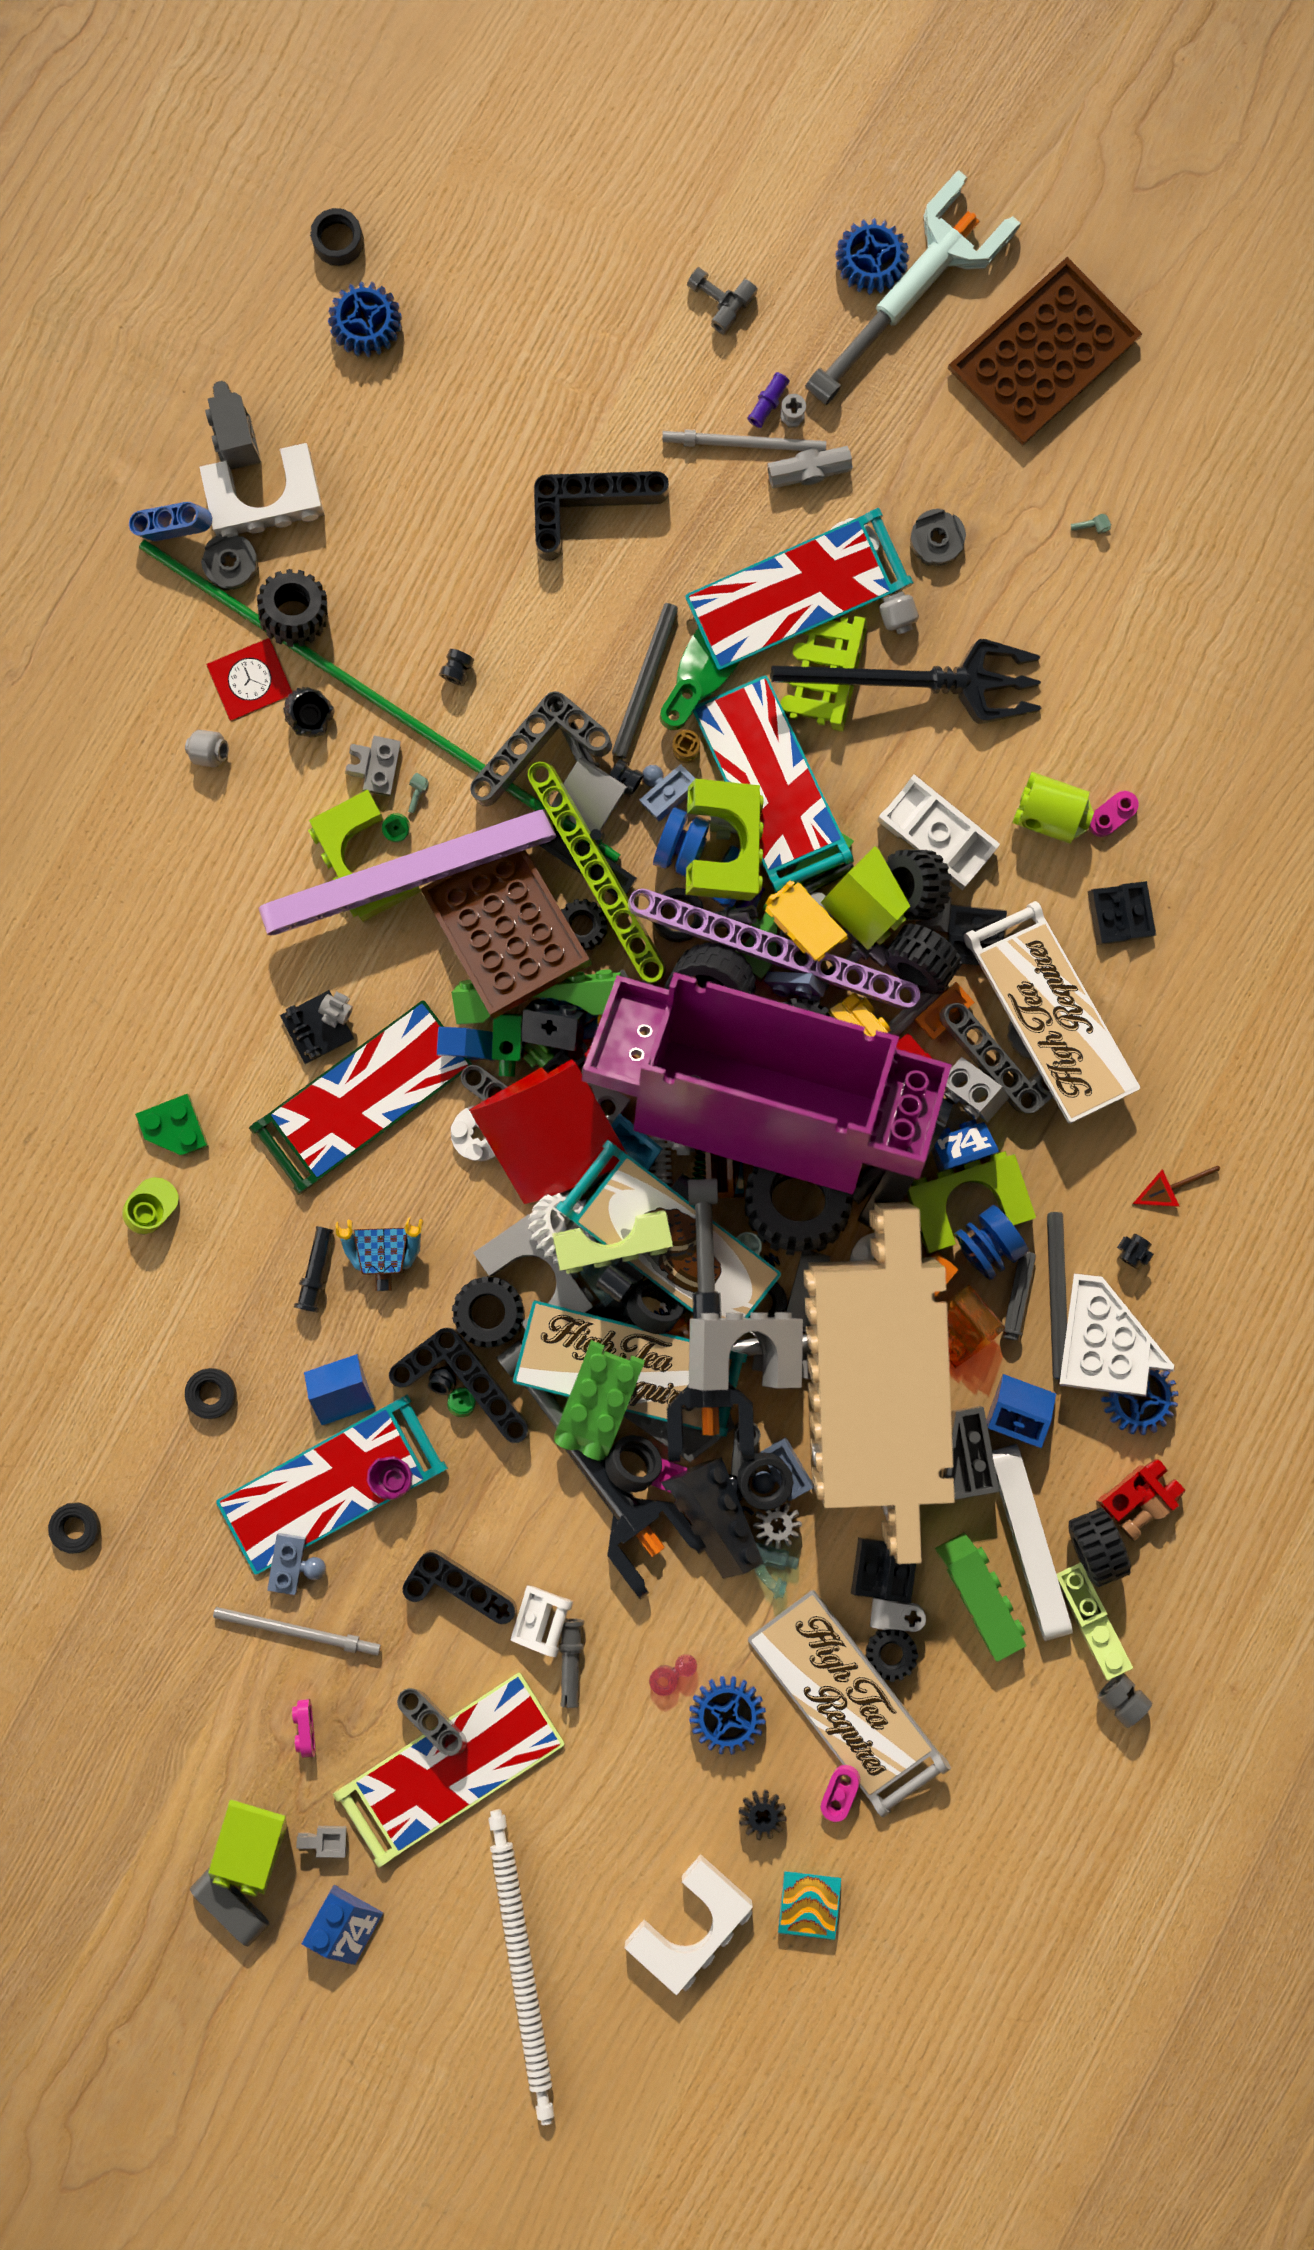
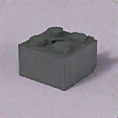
[205,381,261,470]

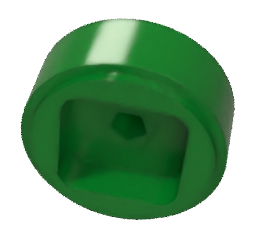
[382,813,410,842]
[447,1388,476,1418]

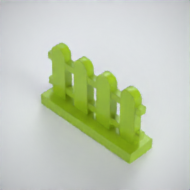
[780,616,868,731]

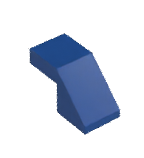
[437,1027,495,1061]

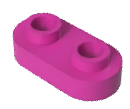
[1089,791,1139,837]
[292,1699,316,1758]
[821,1765,861,1822]

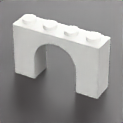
[199,443,324,538]
[625,1854,753,1995]

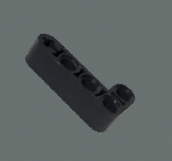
[402,1550,517,1624]

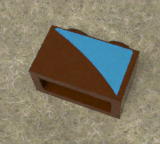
[705,1152,744,1198]

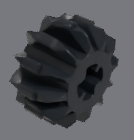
[738,1789,787,1840]

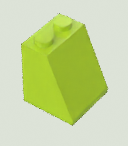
[820,846,910,949]
[208,1799,287,1897]

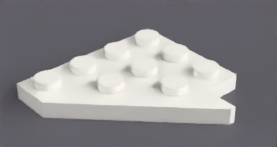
[1060,1274,1175,1397]

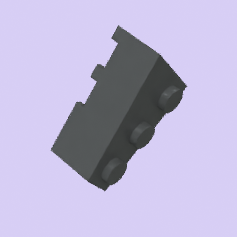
[942,1406,999,1500]

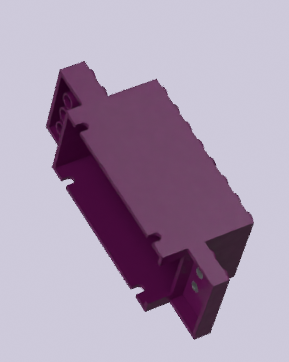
[582,972,952,1195]

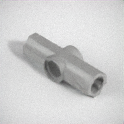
[767,446,853,489]

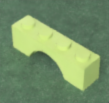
[552,1210,673,1274]

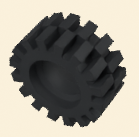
[561,899,607,951]
[865,1629,918,1682]

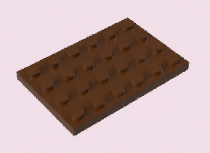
[948,257,1142,446]
[420,850,592,1019]

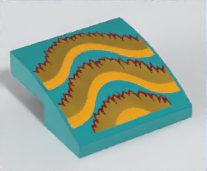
[778,1871,841,1940]

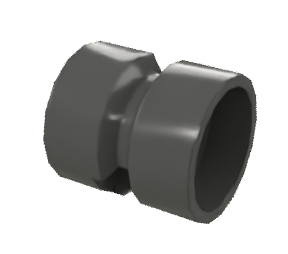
[1097,1673,1152,1728]

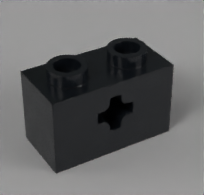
[521,999,586,1051]

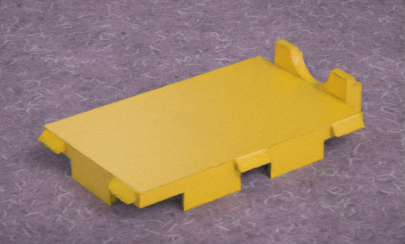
[765,880,848,962]

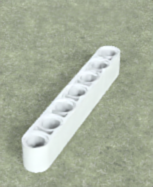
[992,1444,1073,1641]

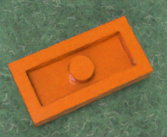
[914,982,975,1040]

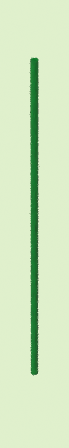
[139,539,621,863]

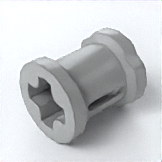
[780,394,806,427]

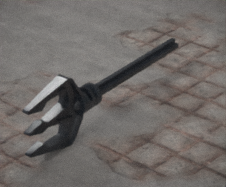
[770,639,1042,724]

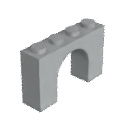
[473,1214,595,1329]
[689,1312,803,1390]

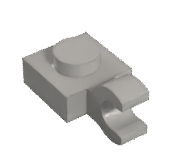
[296,1826,347,1858]

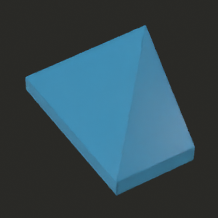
[611,1114,663,1170]

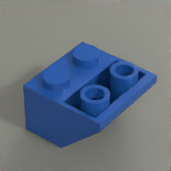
[986,1374,1056,1448]

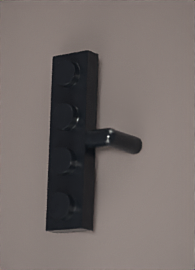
[539,820,638,899]

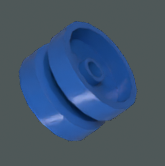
[653,807,711,877]

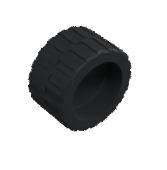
[664,942,756,995]

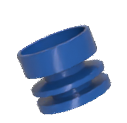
[954,1205,1029,1280]

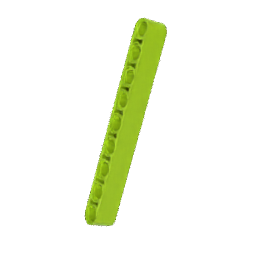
[528,762,666,982]

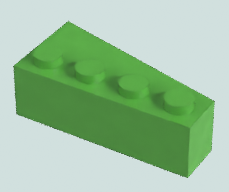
[935,1533,1026,1662]

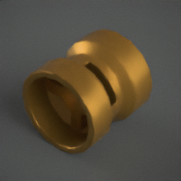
[672,730,700,763]

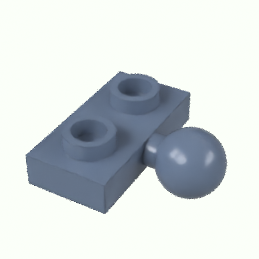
[640,764,695,822]
[764,971,826,1002]
[752,1437,814,1501]
[267,1533,326,1595]

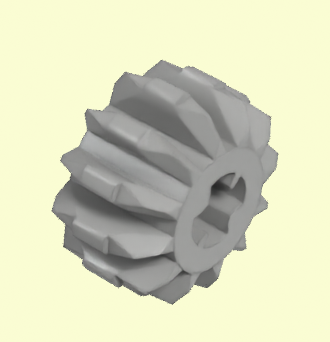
[753,1502,802,1549]

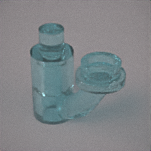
[754,1542,799,1599]

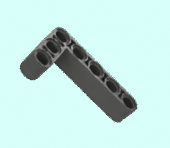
[470,691,612,807]
[939,1003,1053,1113]

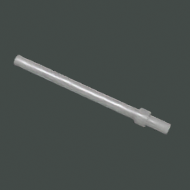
[662,429,826,452]
[213,1607,381,1656]

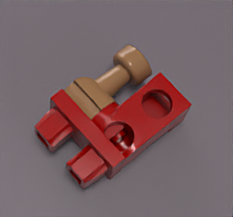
[1096,1459,1186,1542]

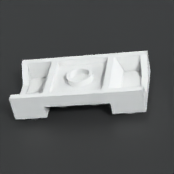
[877,775,1000,890]

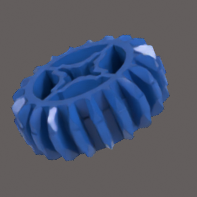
[835,218,909,295]
[328,281,402,357]
[1101,1369,1178,1435]
[689,1676,766,1755]

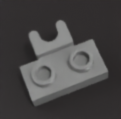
[345,736,401,797]

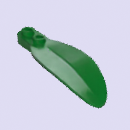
[660,628,740,730]

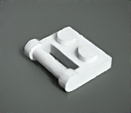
[510,1585,573,1657]

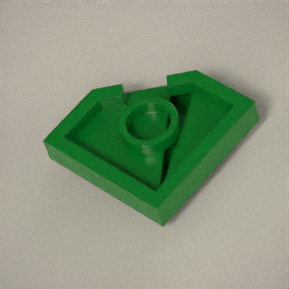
[135,1094,209,1156]

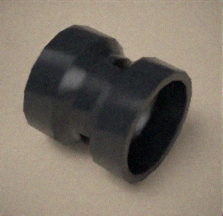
[439,648,475,686]
[610,759,644,797]

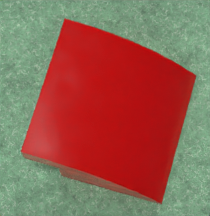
[469,1059,628,1204]

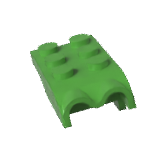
[554,1340,645,1460]

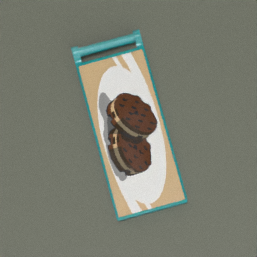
[555,1140,781,1318]

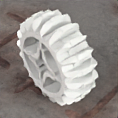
[528,1191,600,1264]

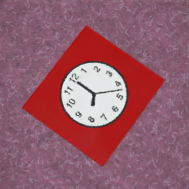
[206,638,292,721]

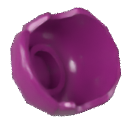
[367,1456,413,1500]

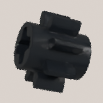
[1117,1233,1154,1268]

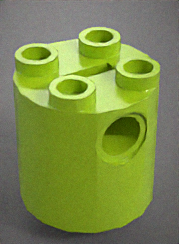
[1012,771,1094,844]

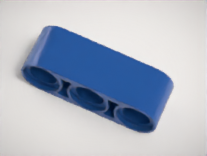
[129,502,212,541]

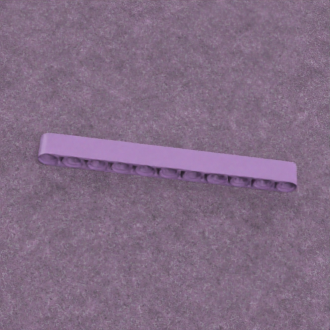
[258,809,556,936]
[628,889,920,1009]

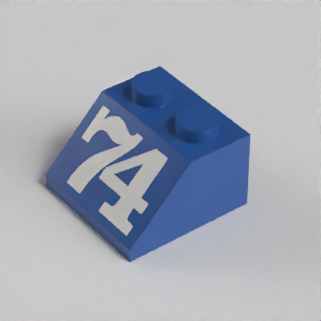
[931,1119,999,1172]
[301,1885,383,1965]

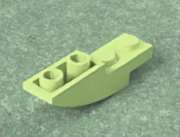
[1056,1562,1133,1681]

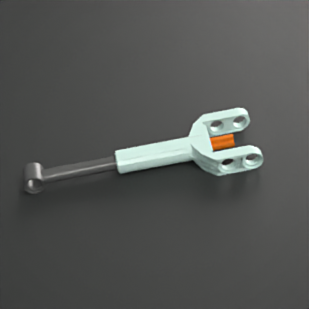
[805,170,1021,405]

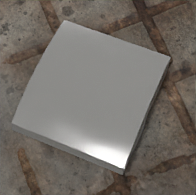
[552,757,627,832]

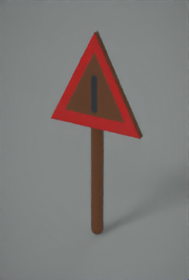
[1133,1166,1220,1207]

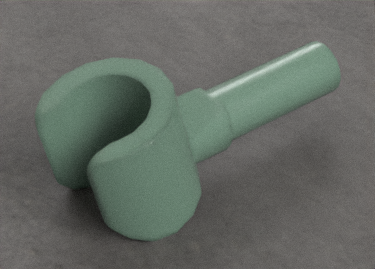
[1071,514,1111,534]
[408,773,429,813]

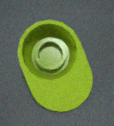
[122,1177,179,1235]

